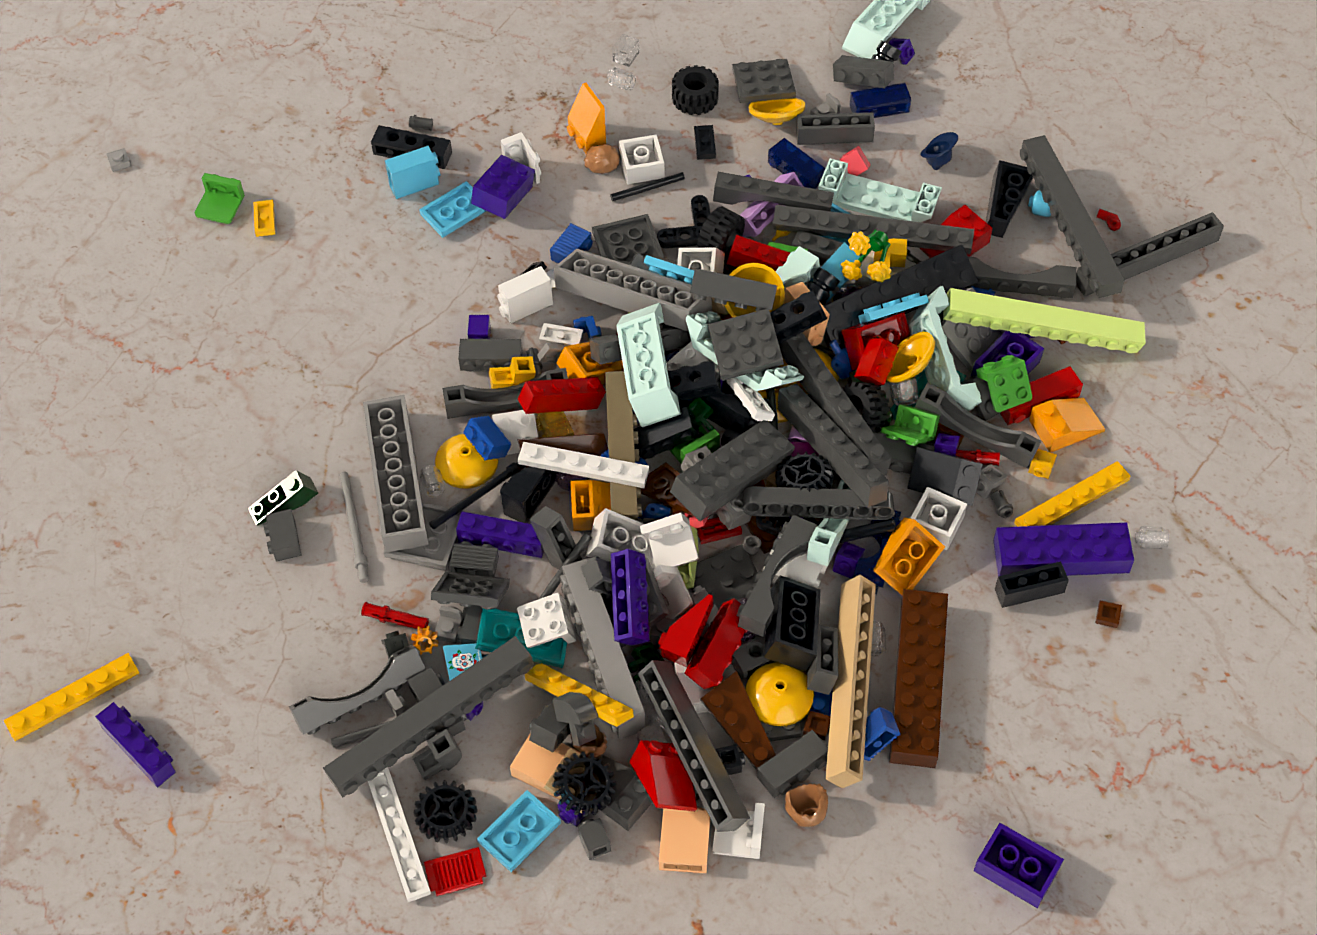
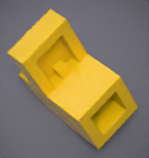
[873,238,907,268]
[489,356,536,389]

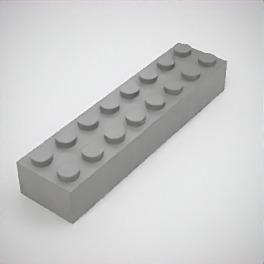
[554,249,712,332]
[363,395,429,552]
[560,559,645,739]

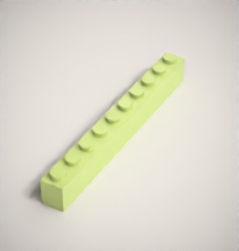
[943,288,1146,353]

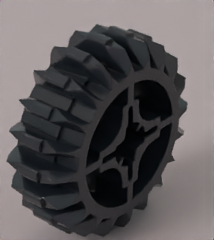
[775,451,834,492]
[552,752,616,816]
[413,780,478,843]

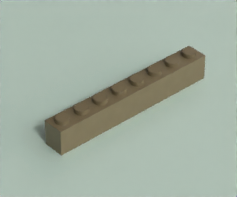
[605,371,642,521]

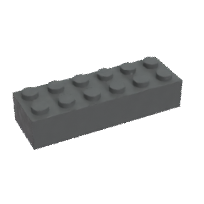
[670,420,795,521]

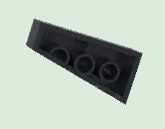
[985,160,1033,238]

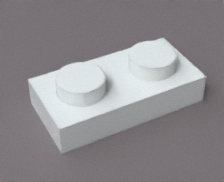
[539,323,583,346]

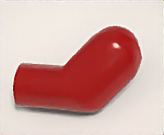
[1096,209,1121,231]

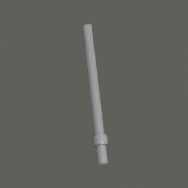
[339,472,369,583]

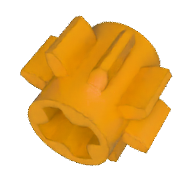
[411,626,439,655]

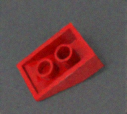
[919,205,992,258]
[842,312,910,370]
[658,594,714,667]
[629,740,697,812]

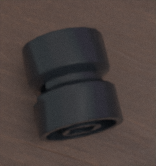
[871,40,902,65]
[806,267,840,305]

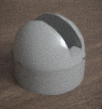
[743,535,761,555]

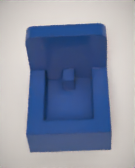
[573,316,602,339]

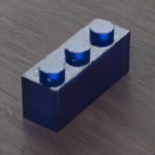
[849,83,911,118]
[768,138,826,189]

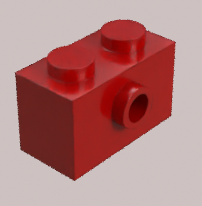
[854,338,899,385]

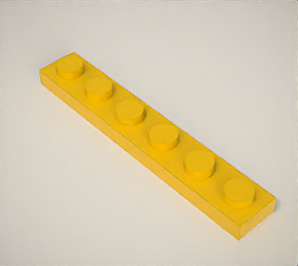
[1014,461,1131,527]
[3,653,139,741]
[525,663,634,727]

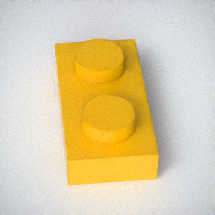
[253,200,276,237]

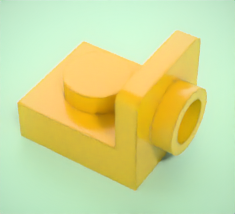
[1028,449,1057,479]

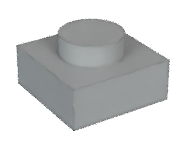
[107,148,131,172]
[537,342,565,363]
[385,689,407,717]

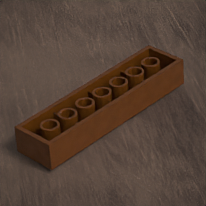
[889,589,948,768]

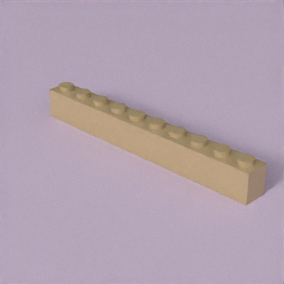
[826,575,876,788]

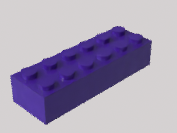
[993,522,1134,576]

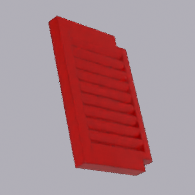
[424,847,487,896]

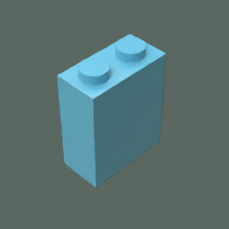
[385,146,441,199]

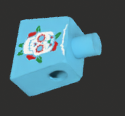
[443,643,488,680]

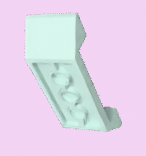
[842,0,931,59]
[818,158,942,222]
[909,286,982,412]
[617,303,681,427]
[686,311,804,392]

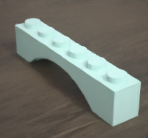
[776,246,820,289]
[807,479,851,566]

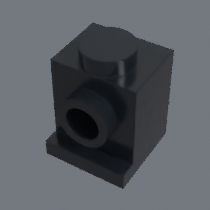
[715,744,745,775]

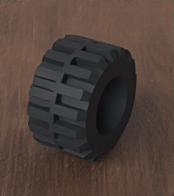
[672,65,719,115]
[697,206,745,253]
[841,382,890,433]

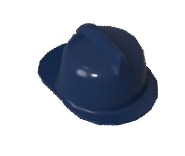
[920,132,958,170]

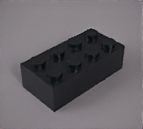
[764,575,820,672]

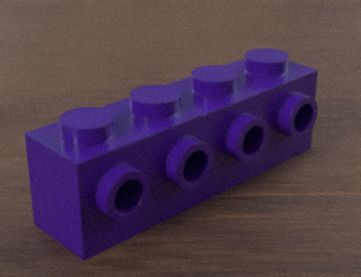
[456,512,544,558]
[611,549,650,646]
[95,702,176,788]

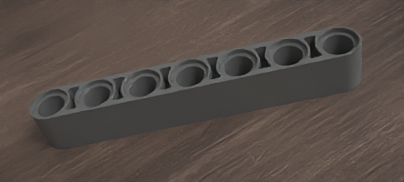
[743,486,895,520]

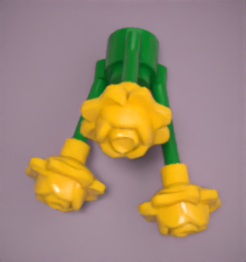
[841,230,892,282]

